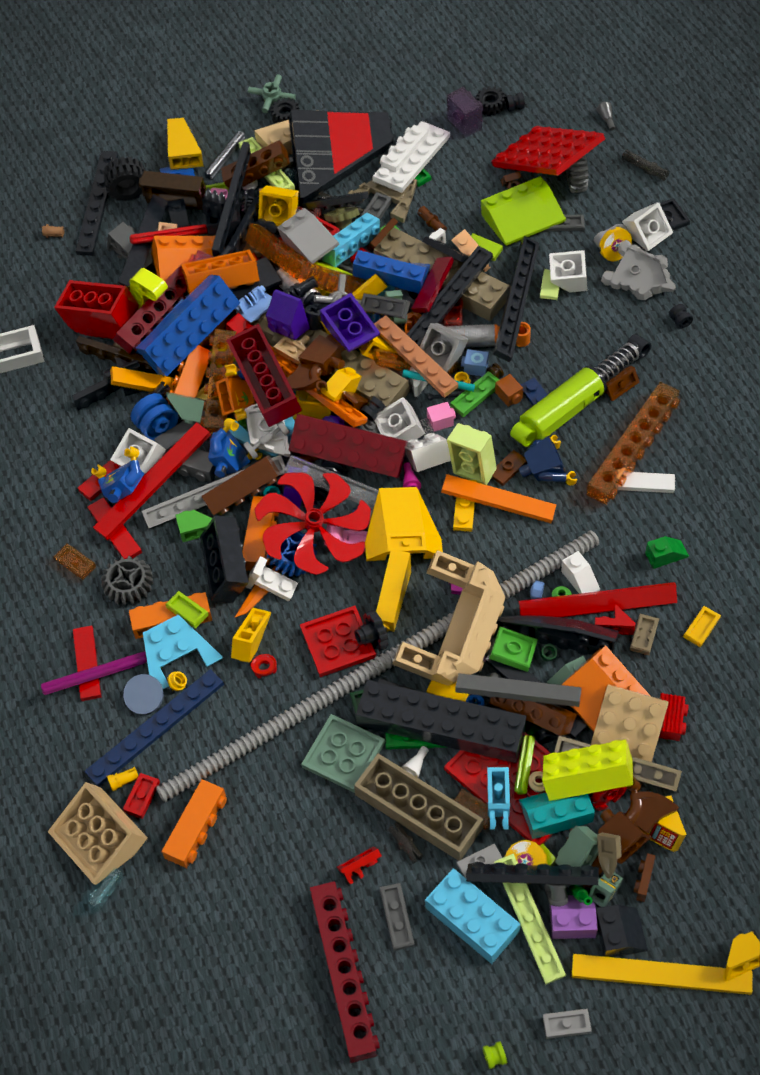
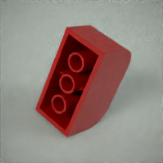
[54,280,139,339]

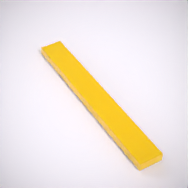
[572,954,752,995]

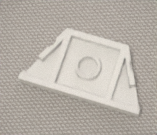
[245,403,290,457]

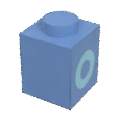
[461,349,489,376]

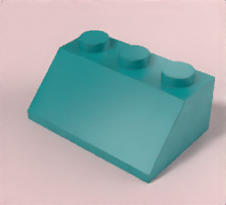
[519,792,595,839]

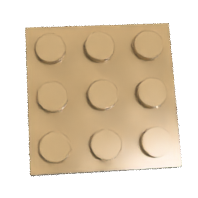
[591,684,669,762]

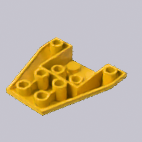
[365,487,443,561]

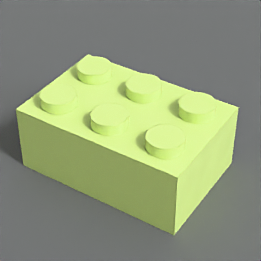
[447,423,497,485]

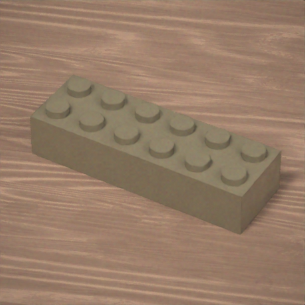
[354,753,483,861]

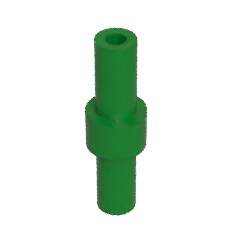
[569,885,592,905]

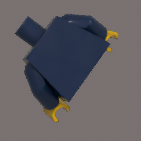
[519,435,577,486]

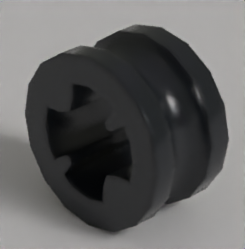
[535,728,556,745]

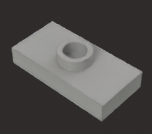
[457,844,502,878]

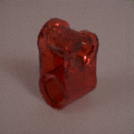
[444,298,463,326]

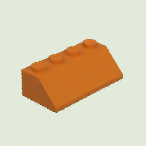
[181,249,260,294]

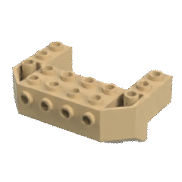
[392,550,505,686]

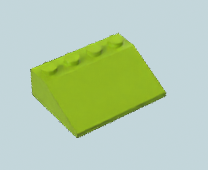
[481,176,566,246]

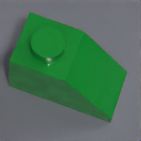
[645,536,689,569]

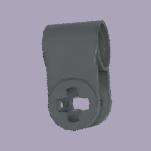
[544,884,568,907]

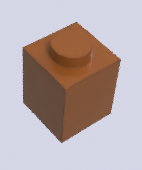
[495,374,523,407]

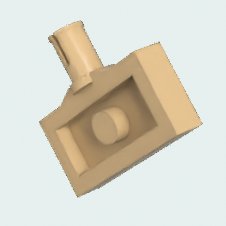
[274,334,310,366]

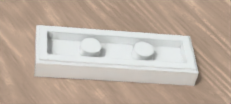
[617,471,675,493]

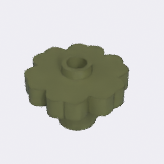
[324,207,359,231]

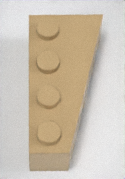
[254,110,318,155]

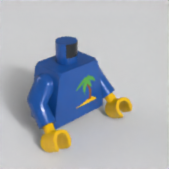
[208,418,262,478]
[91,446,144,503]

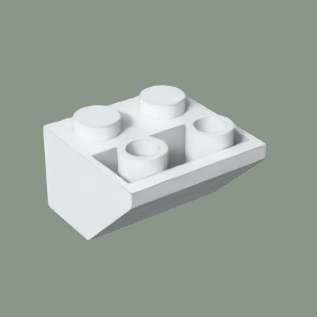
[405,433,451,472]

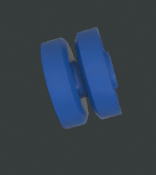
[130,393,179,441]

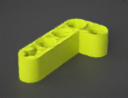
[129,268,168,320]

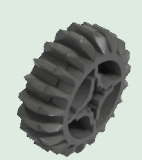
[565,155,589,193]
[101,555,154,606]

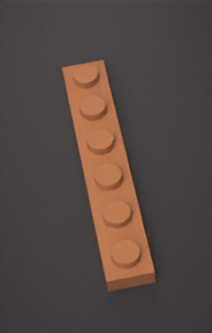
[374,315,458,398]

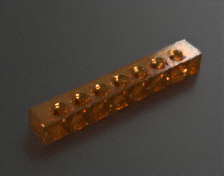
[586,382,680,505]

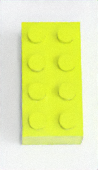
[542,739,633,801]

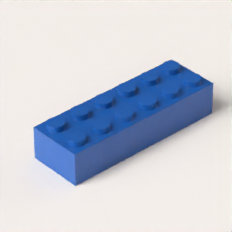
[136,275,240,377]

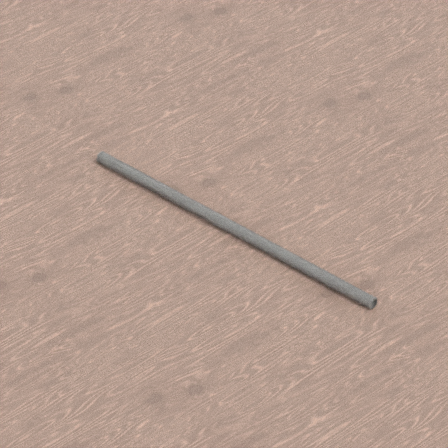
[156,530,599,803]

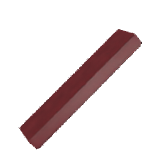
[411,257,454,313]

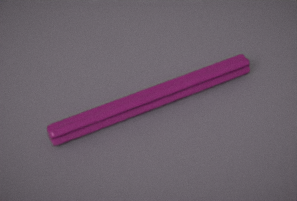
[41,651,147,695]

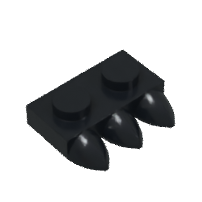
[202,188,226,219]

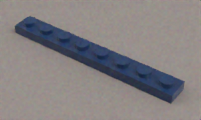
[84,669,224,787]

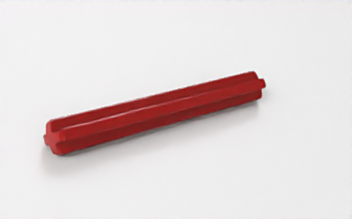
[129,224,208,244]

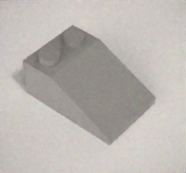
[277,208,339,264]

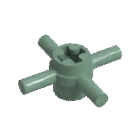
[248,74,296,113]

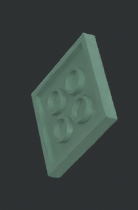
[301,714,385,793]

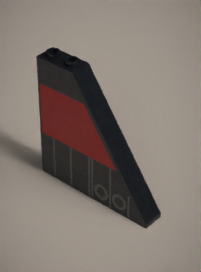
[288,110,394,206]

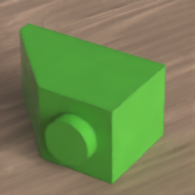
[175,510,212,542]

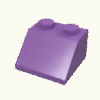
[549,895,597,939]

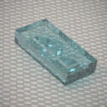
[88,868,124,912]

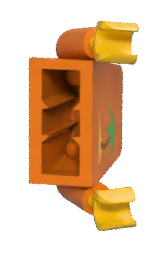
[215,364,255,422]

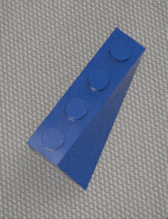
[353,250,431,294]

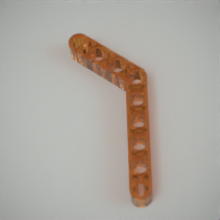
[245,223,365,294]

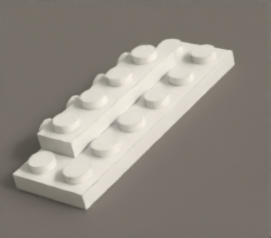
[373,121,450,193]

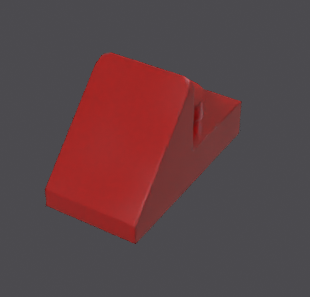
[594,605,635,635]

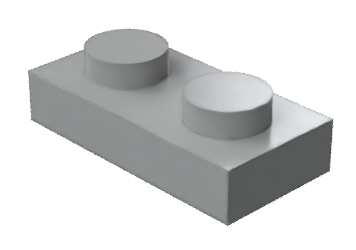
[543,1009,591,1039]

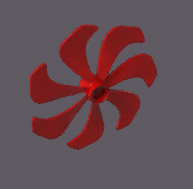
[254,473,371,575]

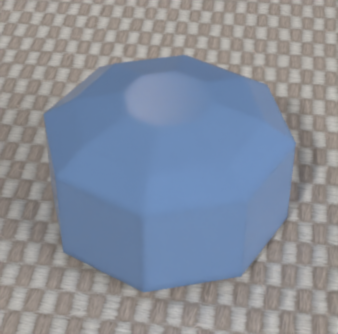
[530,581,544,599]

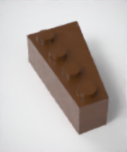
[202,455,281,516]

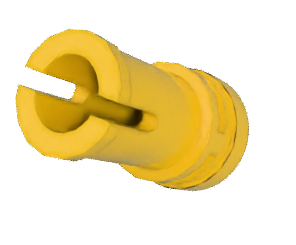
[107,767,138,791]

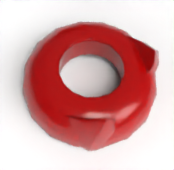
[251,654,277,678]

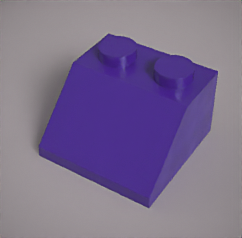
[266,289,310,340]

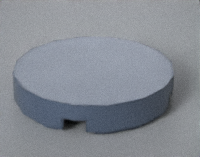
[123,674,164,714]

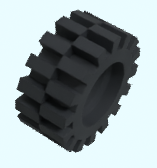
[476,86,505,116]
[270,98,300,124]

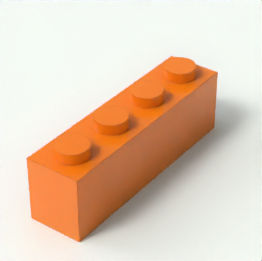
[166,345,212,411]
[242,496,279,571]
[129,592,212,639]
[162,779,227,868]

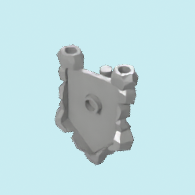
[601,240,676,300]

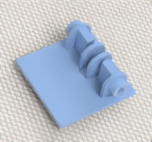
[235,285,272,322]

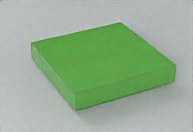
[489,627,537,672]

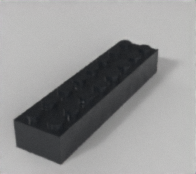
[356,679,527,763]

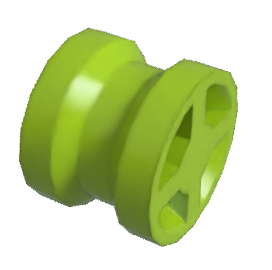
[482,1041,507,1069]

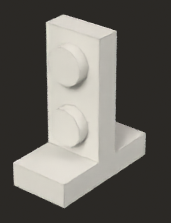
[245,556,298,601]

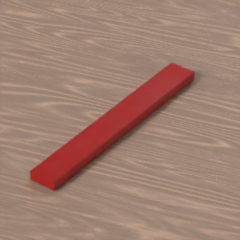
[93,422,211,540]
[519,582,677,617]

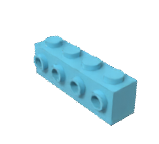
[322,213,380,267]

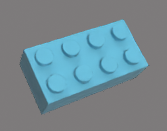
[425,868,520,964]

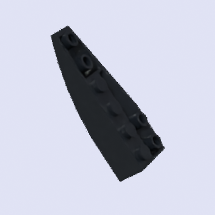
[496,616,619,655]

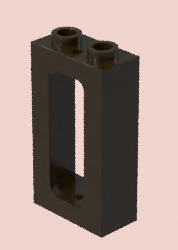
[139,171,207,210]

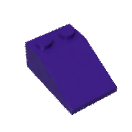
[320,293,380,352]

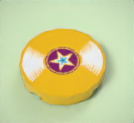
[599,227,632,262]
[505,840,547,884]

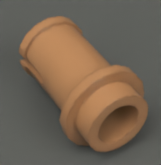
[42,224,64,238]

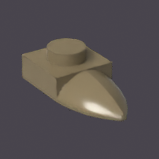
[597,832,621,879]

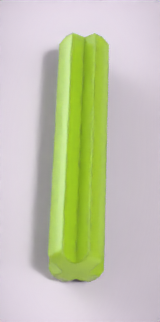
[514,735,535,795]

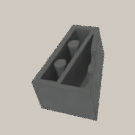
[107,222,155,271]

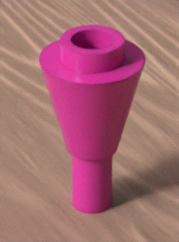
[403,463,421,491]

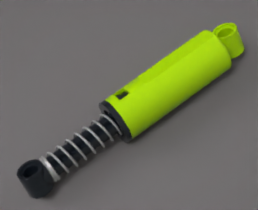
[510,334,652,447]

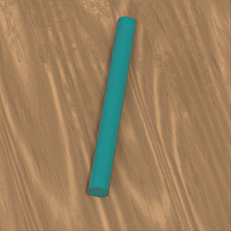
[402,370,475,392]

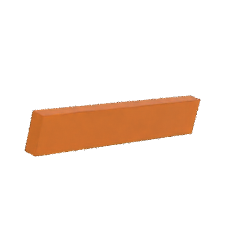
[441,474,556,523]

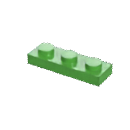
[450,371,499,417]

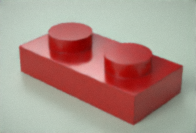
[123,773,160,819]

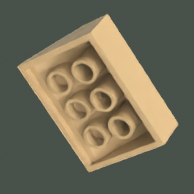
[48,782,147,885]

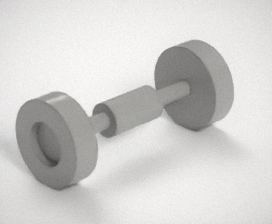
[243,421,290,459]

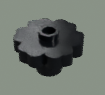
[354,610,388,651]

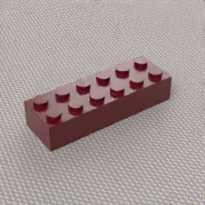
[226,324,302,427]
[288,414,408,478]

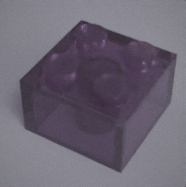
[447,87,483,137]

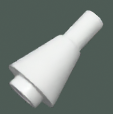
[401,746,429,778]

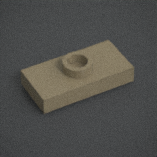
[630,614,659,655]

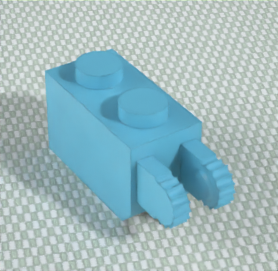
[487,767,510,829]

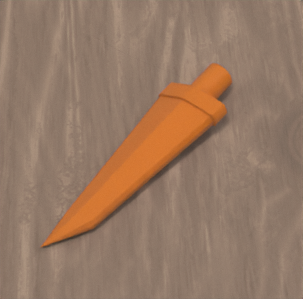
[235,566,280,617]

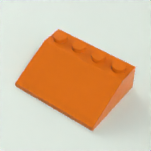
[151,236,225,288]
[561,646,650,732]

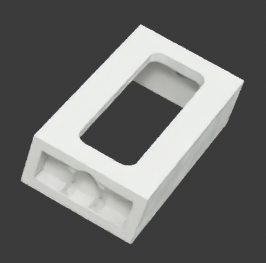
[0,325,44,373]

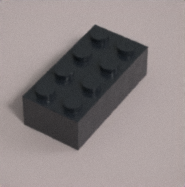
[200,515,249,603]

